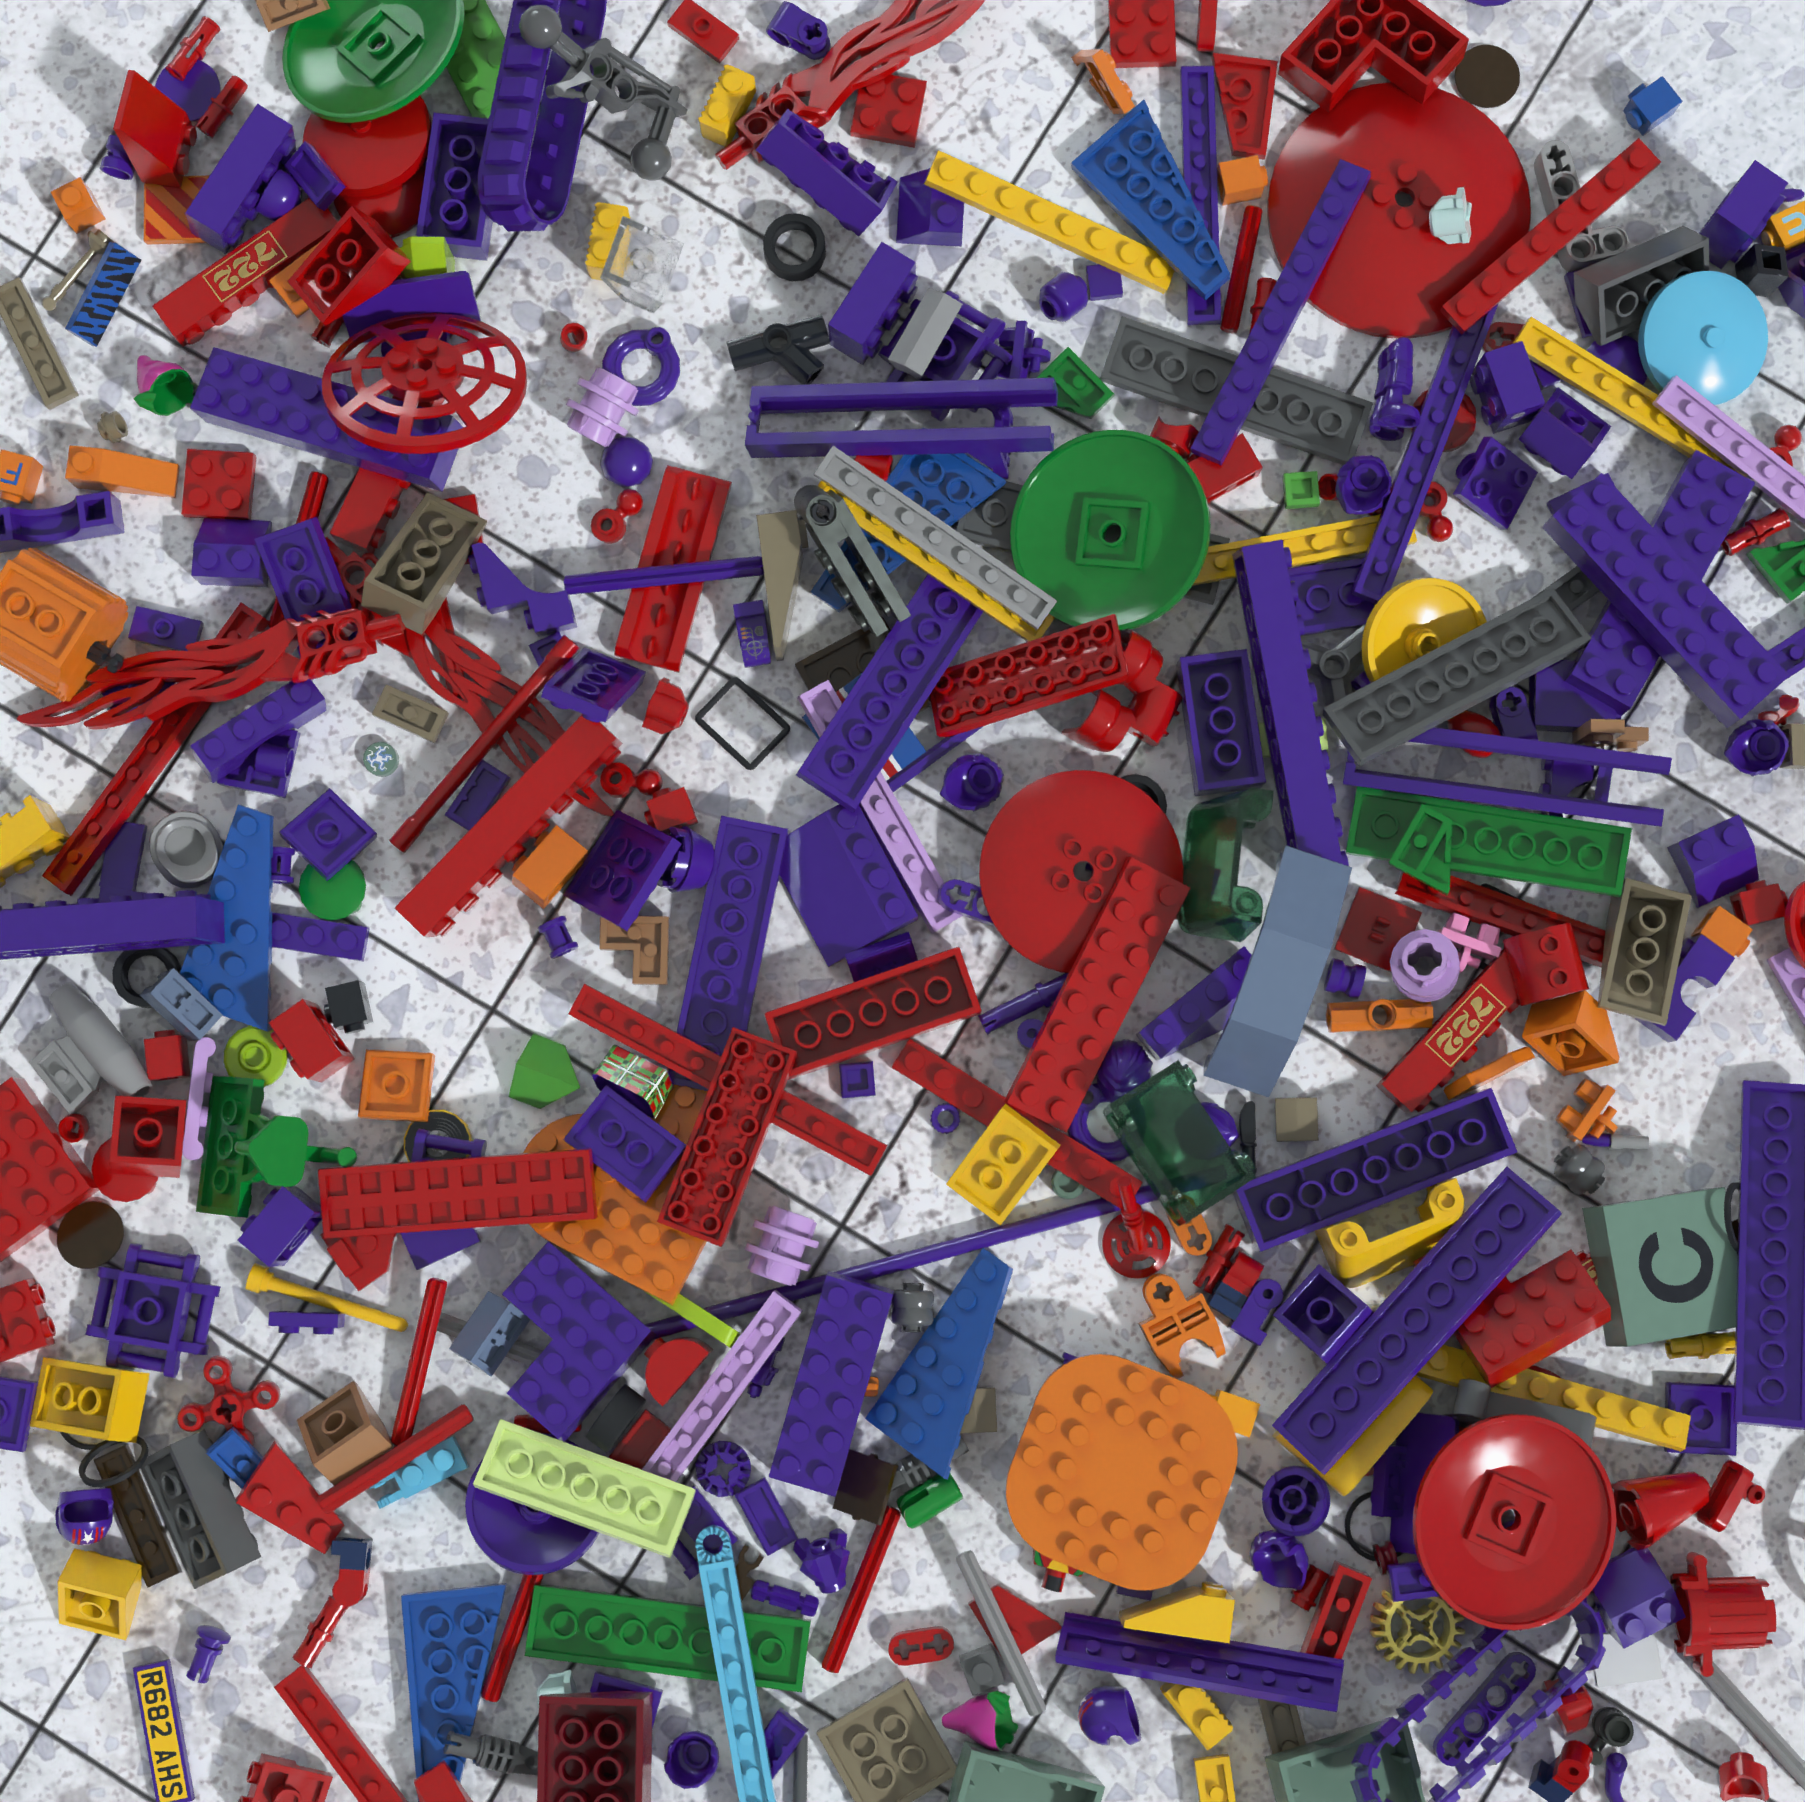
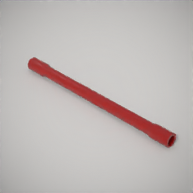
[389,635,580,853]

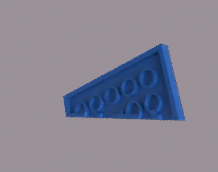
[1071,100,1230,300]
[810,427,1006,612]
[180,804,274,1032]
[865,1248,1013,1480]
[401,1583,507,1802]

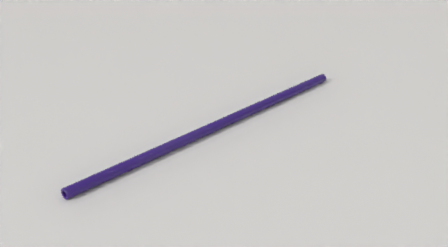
[645,1164,1229,1340]

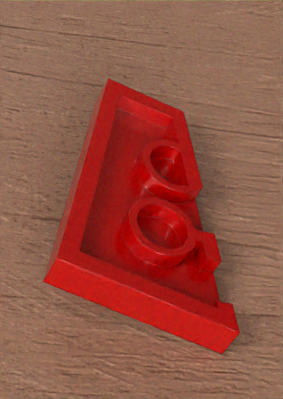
[1211,53,1278,160]
[236,1440,344,1554]

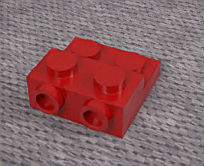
[0,1279,56,1363]
[238,1753,333,1802]

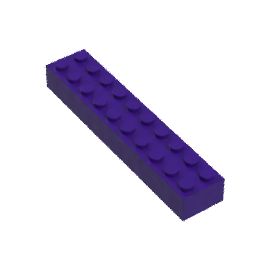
[1232,540,1349,866]

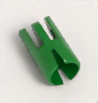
[896,1474,963,1529]

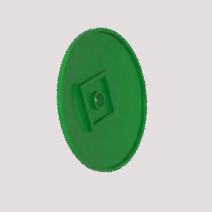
[282,0,464,123]
[1010,430,1211,631]

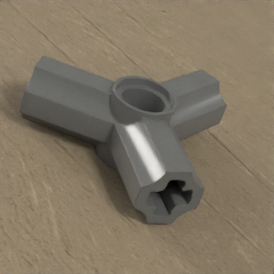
[1301,624,1365,707]

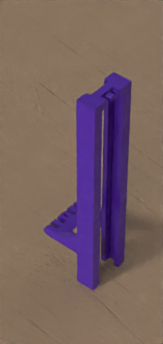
[745,378,1058,480]
[1343,727,1672,827]

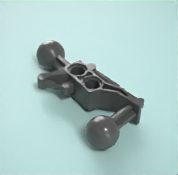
[519,4,687,181]

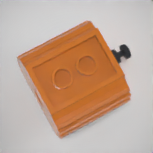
[0,547,128,702]

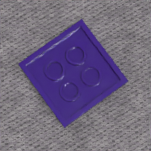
[564,810,682,931]

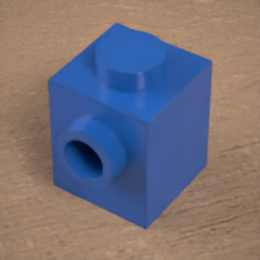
[1623,76,1683,136]

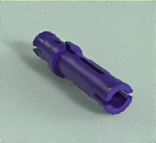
[978,973,1069,1035]

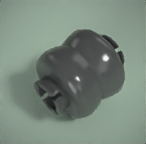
[1554,1145,1605,1195]
[891,1283,934,1332]

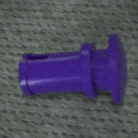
[186,1625,231,1683]

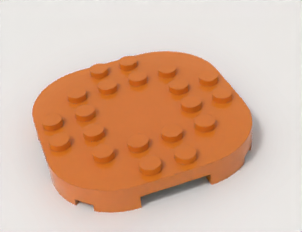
[1006,1354,1238,1591]

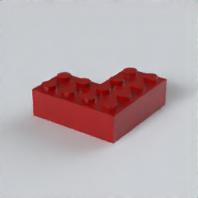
[1278,0,1469,113]
[0,1077,99,1262]
[1413,1249,1611,1388]

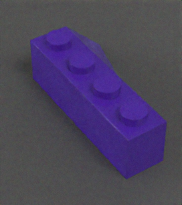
[756,109,898,237]
[1136,946,1252,1061]

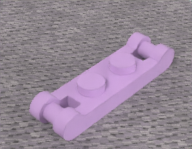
[182,1037,216,1160]

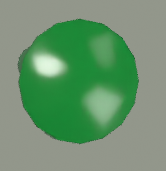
[299,860,366,921]

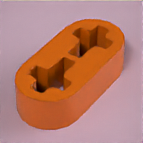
[1165,1193,1212,1256]

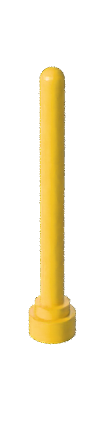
[245,1263,408,1332]

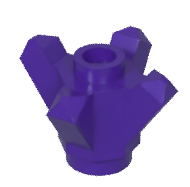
[793,1528,850,1593]

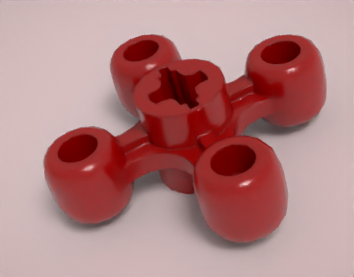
[177,1355,281,1446]

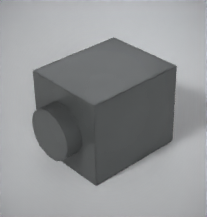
[959,1643,1005,1696]

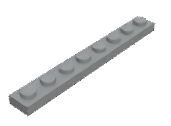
[814,446,1057,630]

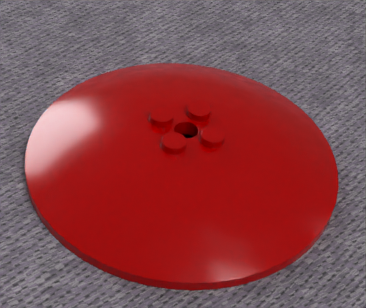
[1267,82,1531,339]

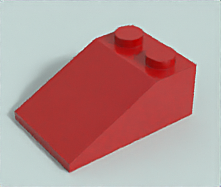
[113,70,197,187]
[287,206,411,325]

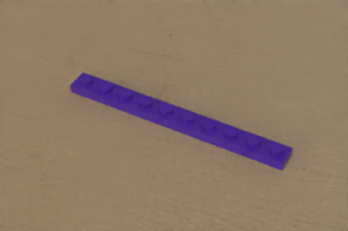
[1191,159,1371,466]
[1351,304,1498,605]

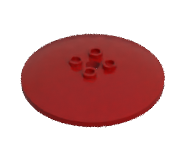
[979,770,1183,973]
[1413,1414,1616,1630]

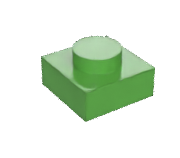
[1282,471,1320,509]

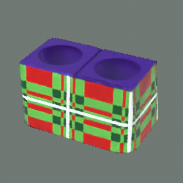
[592,1044,674,1118]

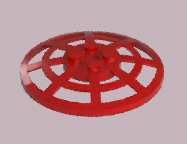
[322,313,527,454]

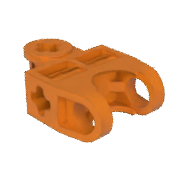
[1138,1273,1226,1379]

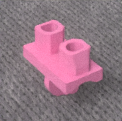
[1437,913,1502,973]

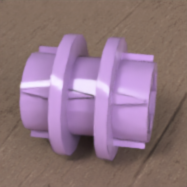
[566,367,639,447]
[1390,929,1460,1002]
[745,1206,819,1286]

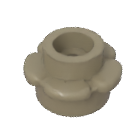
[97,411,128,443]

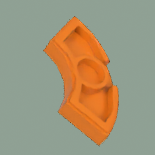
[1443,1046,1535,1100]

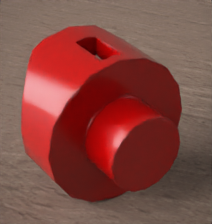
[1150,416,1199,459]
[1718,1752,1769,1802]

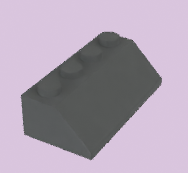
[1574,226,1709,346]
[140,1429,261,1589]

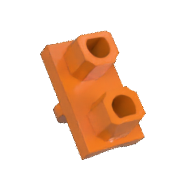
[1555,1079,1618,1142]

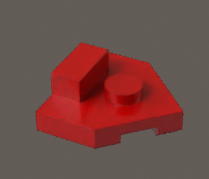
[320,1233,396,1291]

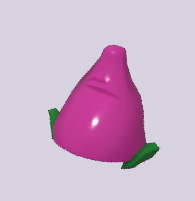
[133,355,198,416]
[942,1691,1018,1751]

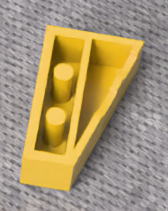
[0,795,70,888]

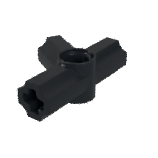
[726,314,830,385]

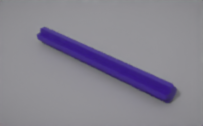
[564,556,764,595]

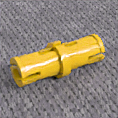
[1665,1331,1736,1359]

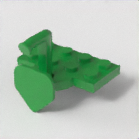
[196,1076,357,1218]

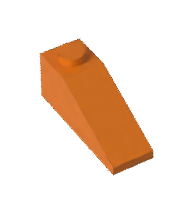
[65,445,180,498]

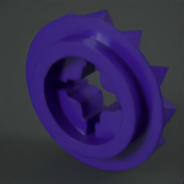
[696,1441,751,1497]

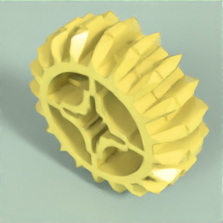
[1370,1590,1465,1674]

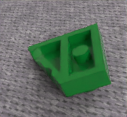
[1037,347,1115,419]
[1389,804,1453,896]

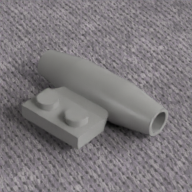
[30,983,152,1114]

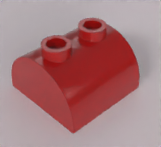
[1503,923,1589,1006]
[644,1337,714,1407]

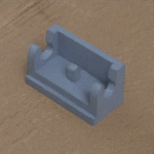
[140,968,223,1041]
[449,1291,530,1377]

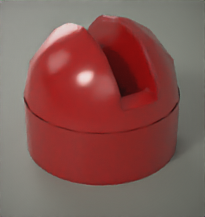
[560,323,588,353]
[1318,473,1338,501]
[58,1113,90,1143]

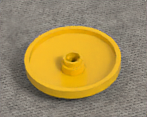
[1362,578,1487,683]

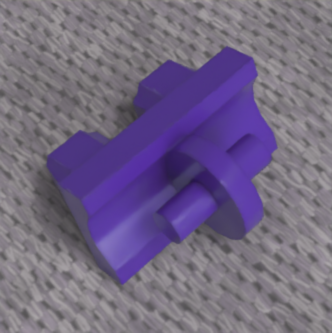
[996,320,1051,379]

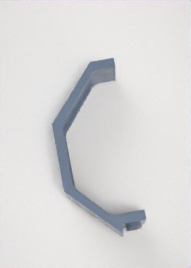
[1203,845,1352,1097]

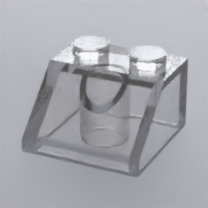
[600,216,684,314]

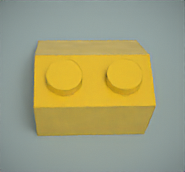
[58,1548,142,1640]

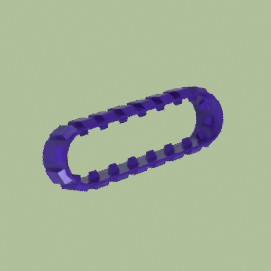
[477,0,607,232]
[1350,1598,1606,1802]

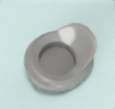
[149,811,223,888]

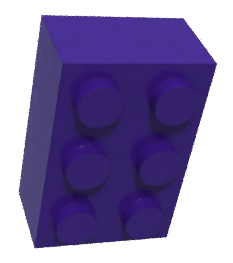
[1699,160,1788,270]
[828,242,918,365]

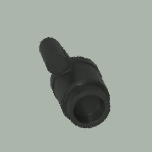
[1588,1707,1634,1766]

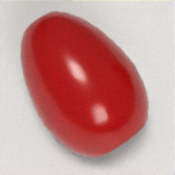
[1447,710,1501,758]

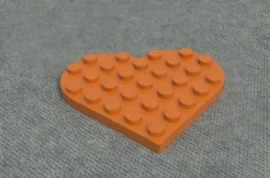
[523,1084,708,1306]

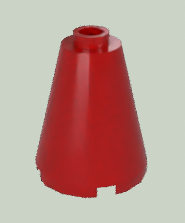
[1611,1472,1711,1550]

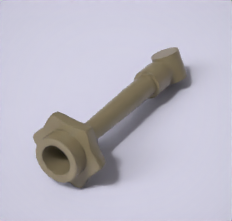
[42,229,114,311]

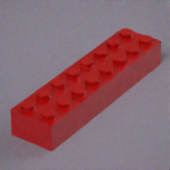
[395,715,623,937]

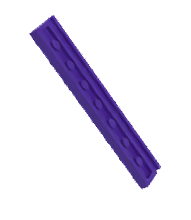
[1055,1612,1344,1712]

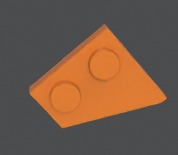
[1071,49,1135,114]

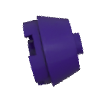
[657,826,714,893]
[1262,1466,1330,1536]

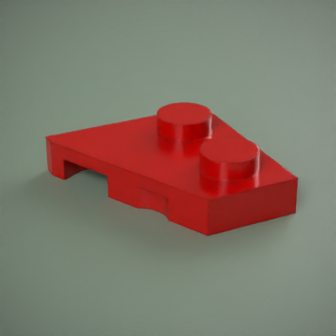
[968,1584,1062,1660]

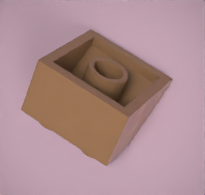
[297,1381,393,1485]

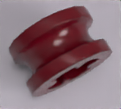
[1372,1540,1398,1576]

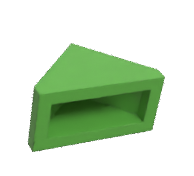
[509,1033,580,1109]

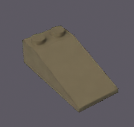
[361,492,487,635]
[756,510,809,661]
[1598,878,1692,1026]

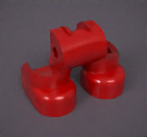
[1061,629,1183,752]

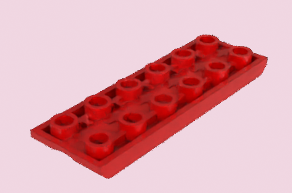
[614,465,732,673]
[930,614,1129,737]
[657,1027,797,1247]

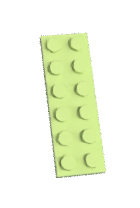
[473,1419,696,1558]

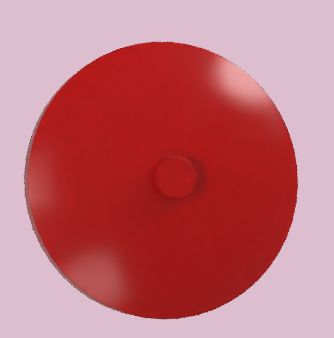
[303,96,432,197]

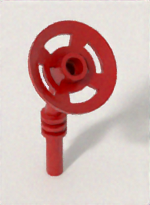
[1102,1176,1171,1279]

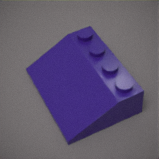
[780,804,918,967]

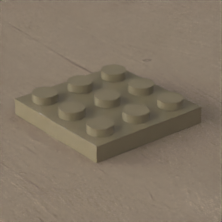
[816,1678,957,1802]

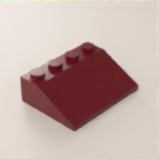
[537,1691,653,1802]

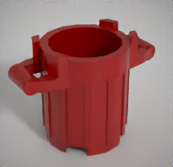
[1670,1552,1776,1677]

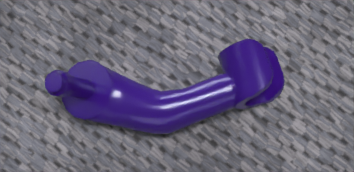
[1605,1752,1628,1802]

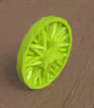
[223,1026,288,1087]

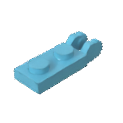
[370,1436,469,1509]

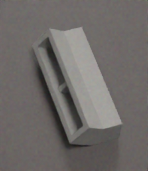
[888,288,963,380]

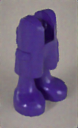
[1370,337,1420,441]

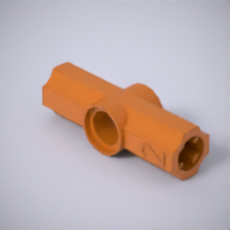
[1326,999,1434,1033]

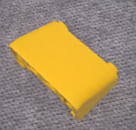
[1315,1178,1464,1288]
[1272,1375,1433,1497]

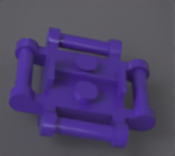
[878,290,1013,422]
[85,1243,221,1378]

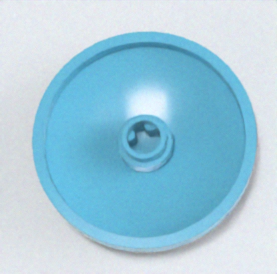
[1638,271,1768,405]

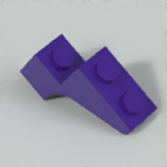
[468,543,577,637]

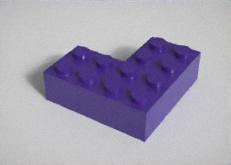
[502,1241,656,1442]

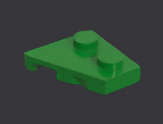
[1746,539,1805,604]

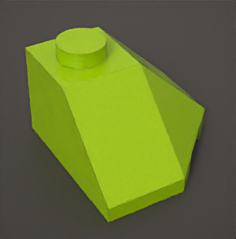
[399,236,455,279]

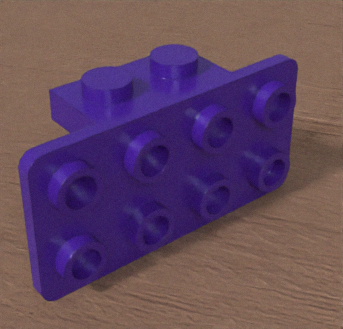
[343,271,481,357]
[1370,1412,1459,1555]

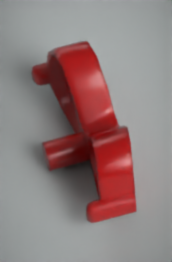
[1758,695,1799,726]

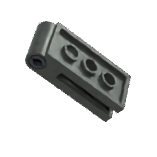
[794,485,911,637]

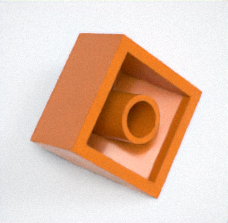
[1522,990,1620,1076]

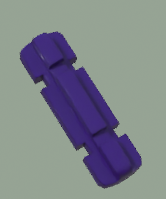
[751,1580,819,1617]

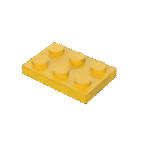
[946,1104,1061,1226]

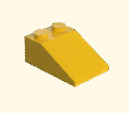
[29,1357,150,1443]
[1118,1582,1235,1643]

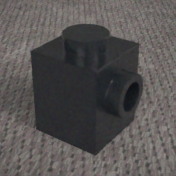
[1735,244,1789,297]
[324,980,373,1034]

